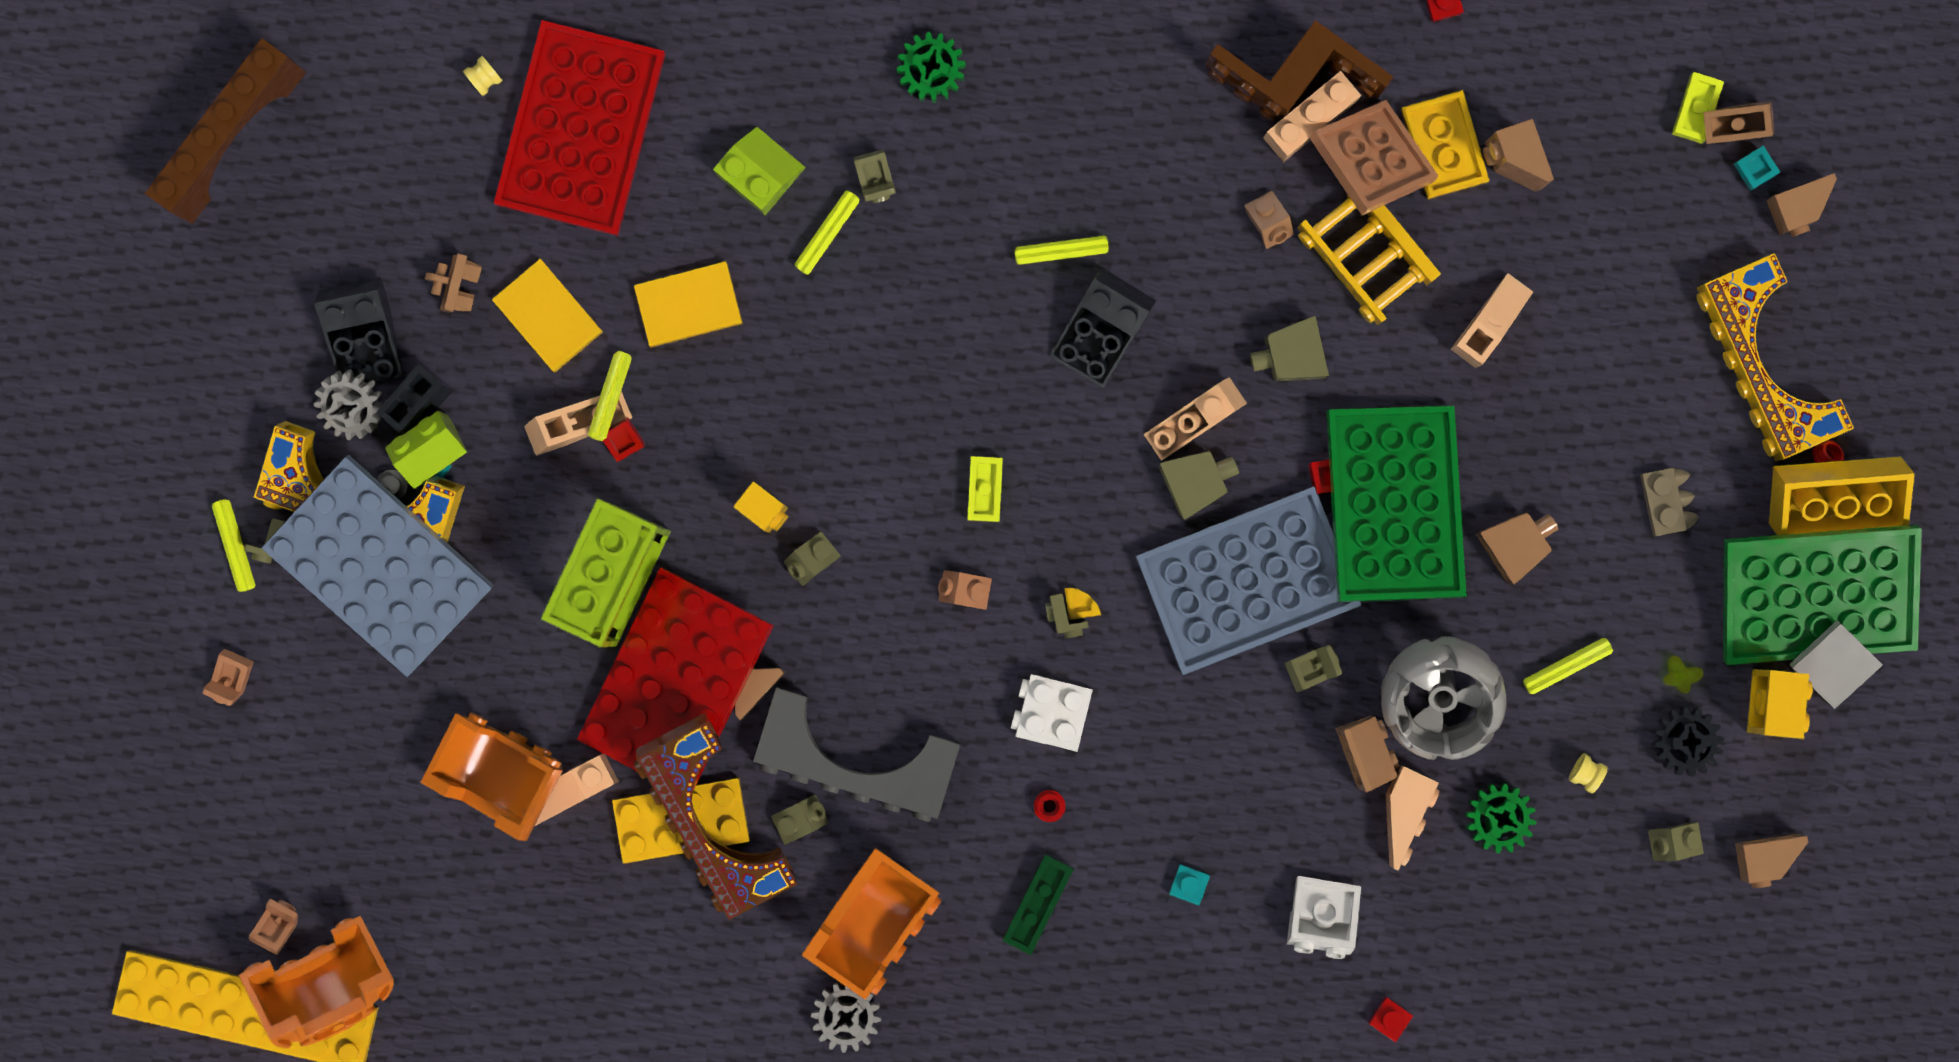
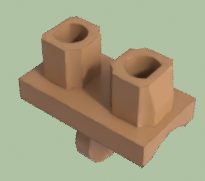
[425,254,482,312]

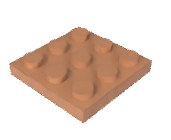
[1310,100,1438,215]

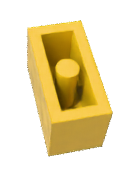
[734,481,789,533]

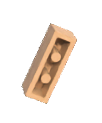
[1263,71,1361,162]

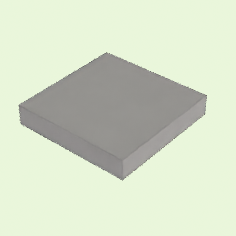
[1789,620,1883,709]

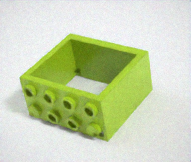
[541,499,671,647]

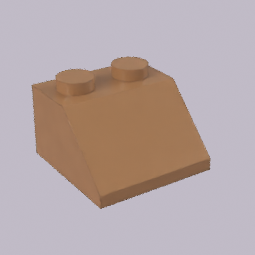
[1483,119,1554,192]
[1335,716,1399,792]

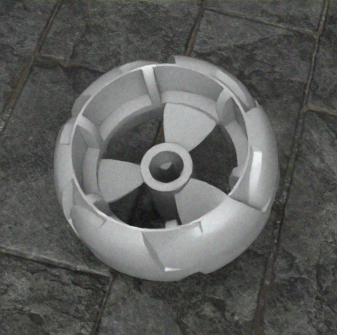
[1381,637,1507,760]

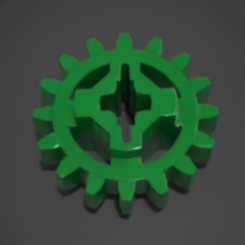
[897,32,966,103]
[1465,783,1537,854]

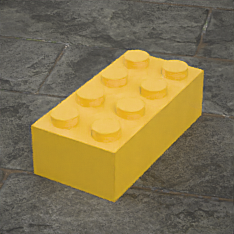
[1769,456,1915,535]

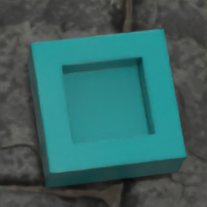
[1733,145,1780,191]
[1168,864,1210,906]

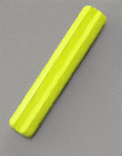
[795,190,859,275]
[1015,236,1109,265]
[588,351,632,441]
[212,499,255,592]
[1523,638,1613,694]

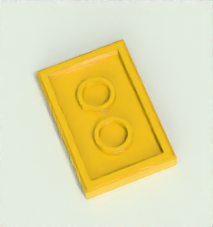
[1401,90,1489,200]
[492,259,603,373]
[634,261,743,348]

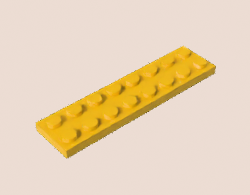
[112,950,379,1062]

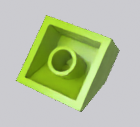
[713,127,806,216]
[385,411,467,489]

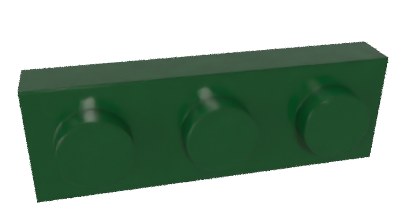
[1002,854,1074,956]

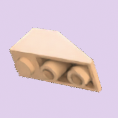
[1450,273,1533,368]
[1144,377,1247,461]
[1386,765,1440,870]

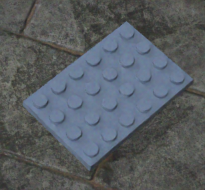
[262,455,494,677]
[1135,486,1361,675]

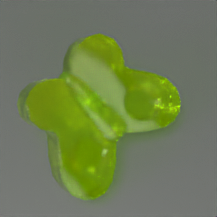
[1663,656,1703,694]

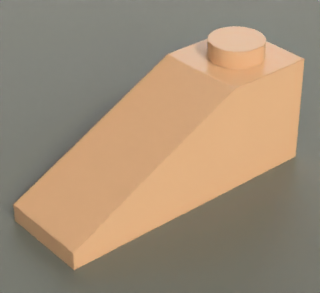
[524,391,632,456]
[535,754,619,826]

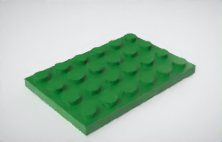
[1326,406,1466,602]
[1723,525,1922,665]

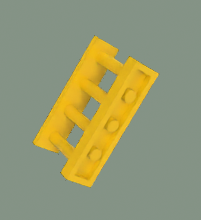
[1298,195,1441,326]

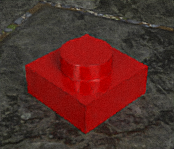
[1426,0,1464,22]
[603,417,645,462]
[1308,459,1331,495]
[1368,996,1413,1043]

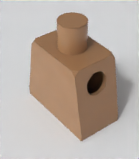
[1475,513,1559,585]

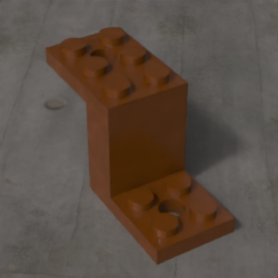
[1205,20,1393,122]

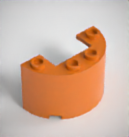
[420,712,563,841]
[802,848,942,1000]
[239,916,394,1048]

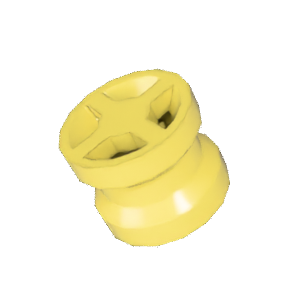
[463,56,503,96]
[1568,754,1608,794]

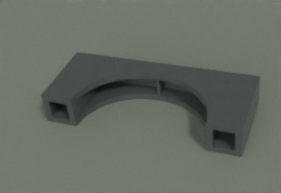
[753,687,961,822]

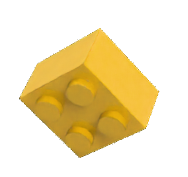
[1747,669,1813,739]

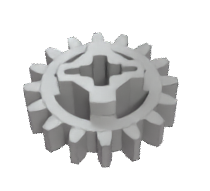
[314,370,384,440]
[811,982,881,1053]

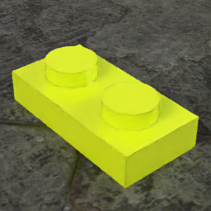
[1672,72,1724,144]
[968,456,1003,522]

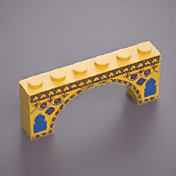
[1697,253,1854,461]
[254,421,465,542]

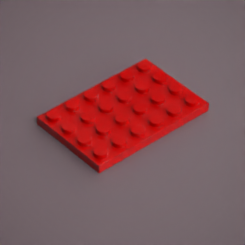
[494,20,666,236]
[577,568,774,793]

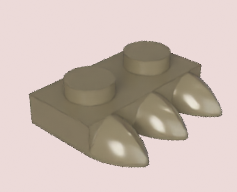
[1640,468,1700,537]

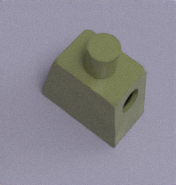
[1250,316,1329,381]
[1158,451,1239,521]

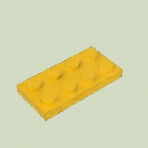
[612,778,750,864]

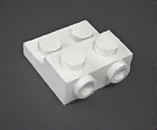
[1011,674,1093,752]
[1287,876,1361,959]

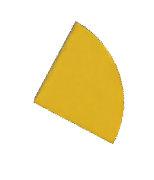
[1064,588,1101,620]

